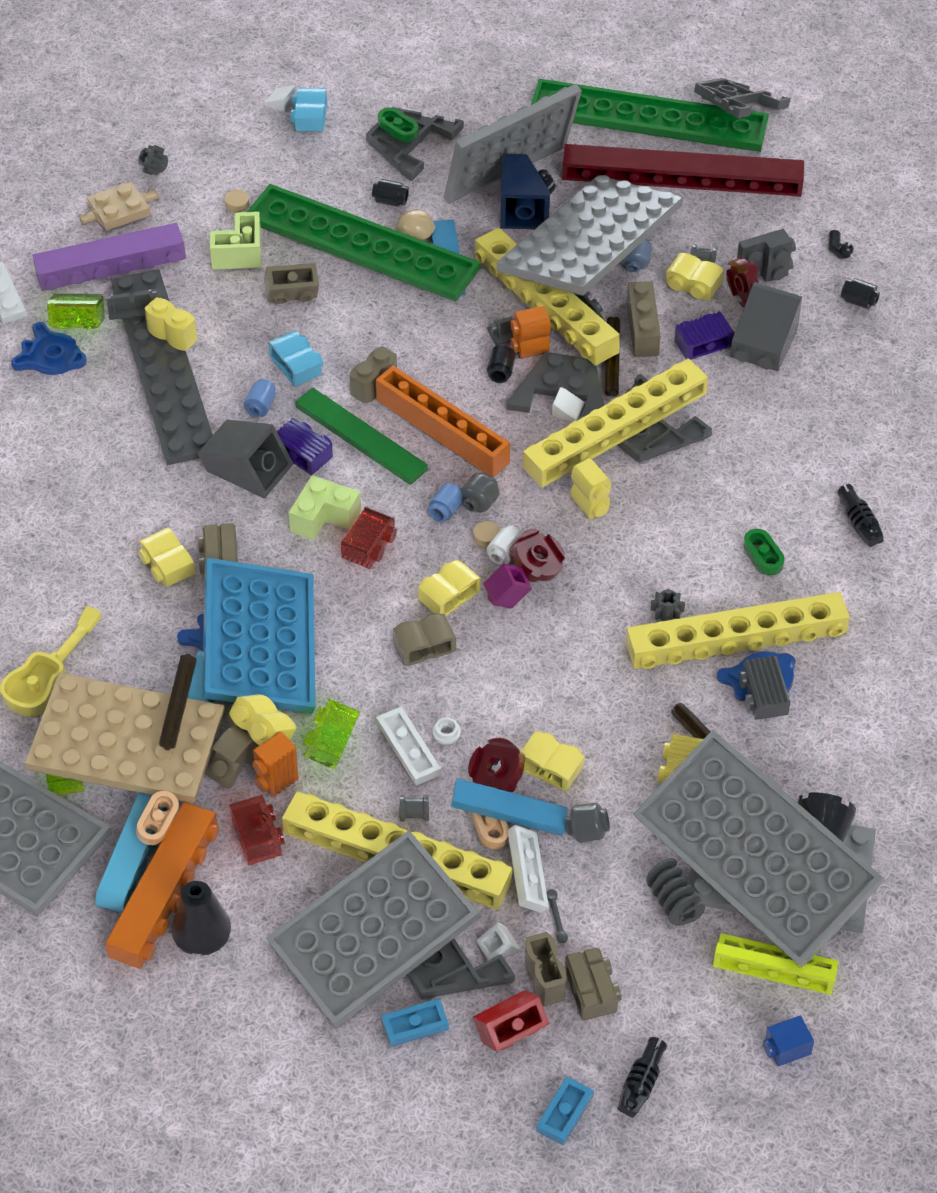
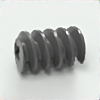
[646,858,706,926]

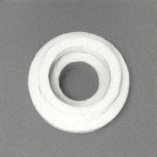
[433,717,461,745]

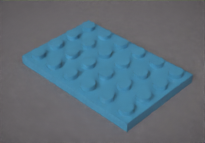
[202,558,316,714]

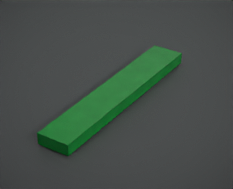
[295,388,428,485]

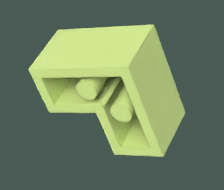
[210,212,262,270]
[289,475,361,540]

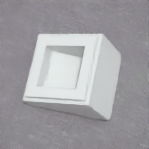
[264,86,296,112]
[552,387,585,422]
[475,922,521,961]

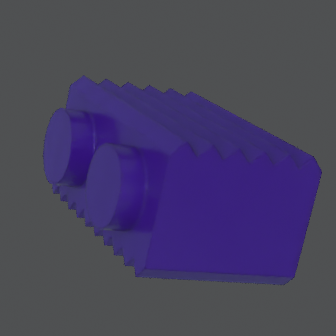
[674,311,734,360]
[277,418,333,476]

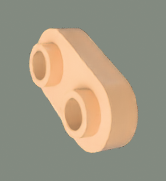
[136,791,179,845]
[471,812,509,849]

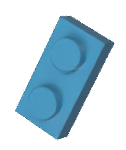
[381,998,449,1047]
[536,1076,594,1146]

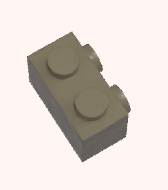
[264,263,319,304]

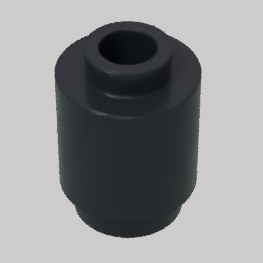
[372,179,409,207]
[841,278,880,309]
[487,345,516,383]

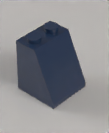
[500,153,550,230]

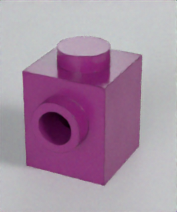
[483,563,532,609]

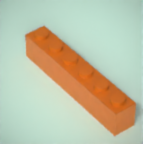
[376,365,510,477]
[105,802,220,969]

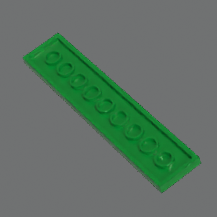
[531,78,769,152]
[247,184,481,302]

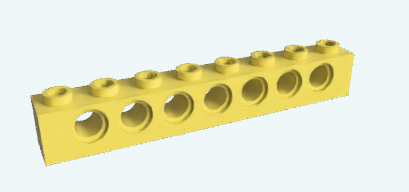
[474,228,620,366]
[523,358,708,488]
[626,592,850,669]
[282,791,512,910]

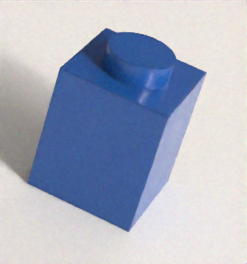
[763,1015,814,1066]

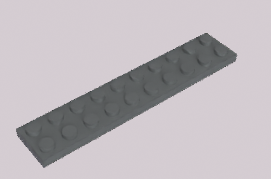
[111,269,213,466]

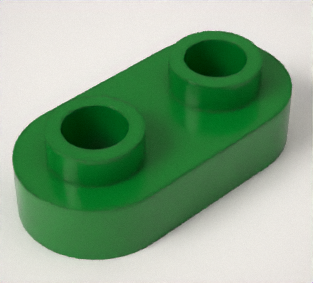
[378,107,419,142]
[743,529,785,575]

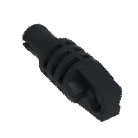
[837,484,884,547]
[617,1037,667,1118]

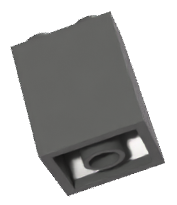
[730,282,802,371]
[197,419,293,498]

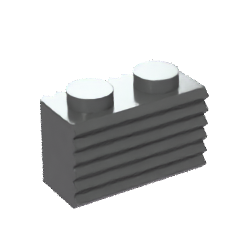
[739,655,791,720]

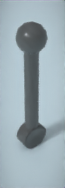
[547,889,568,943]

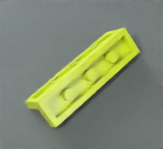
[713,933,839,995]

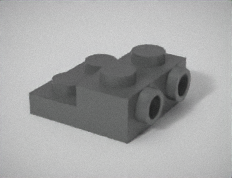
[737,229,796,282]

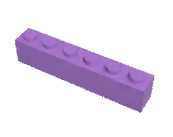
[32,223,186,291]

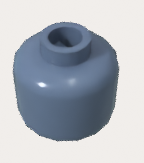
[620,238,652,272]

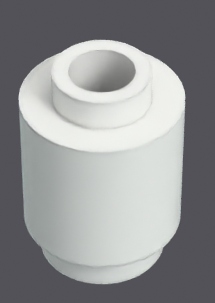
[487,525,522,564]

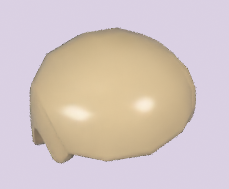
[396,209,435,240]

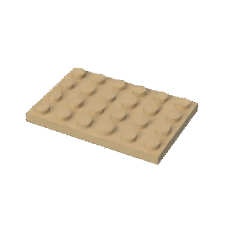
[25,673,224,804]

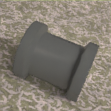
[690,244,717,263]
[399,795,429,822]

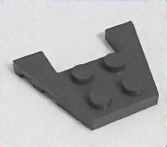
[694,78,791,118]
[366,107,464,181]
[507,352,604,417]
[618,374,712,462]
[407,938,515,999]

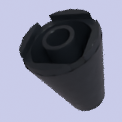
[797,792,856,842]
[171,881,231,955]

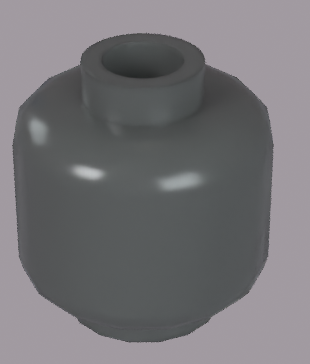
[461,473,500,513]
[565,803,610,842]

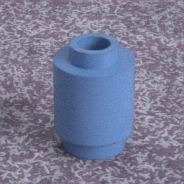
[243,379,276,417]
[428,483,463,522]

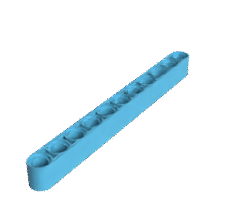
[95,650,214,913]

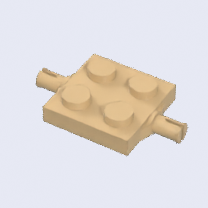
[79,182,159,231]

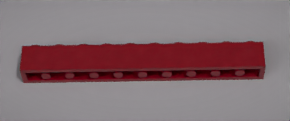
[562,144,804,197]

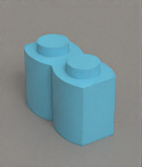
[291,88,327,131]
[269,331,323,387]

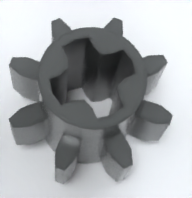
[138,145,168,175]
[650,589,685,621]

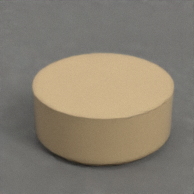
[225,190,249,212]
[473,521,500,547]

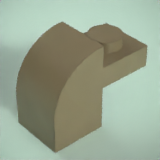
[205,725,259,789]

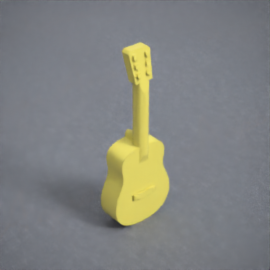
[0,606,101,717]

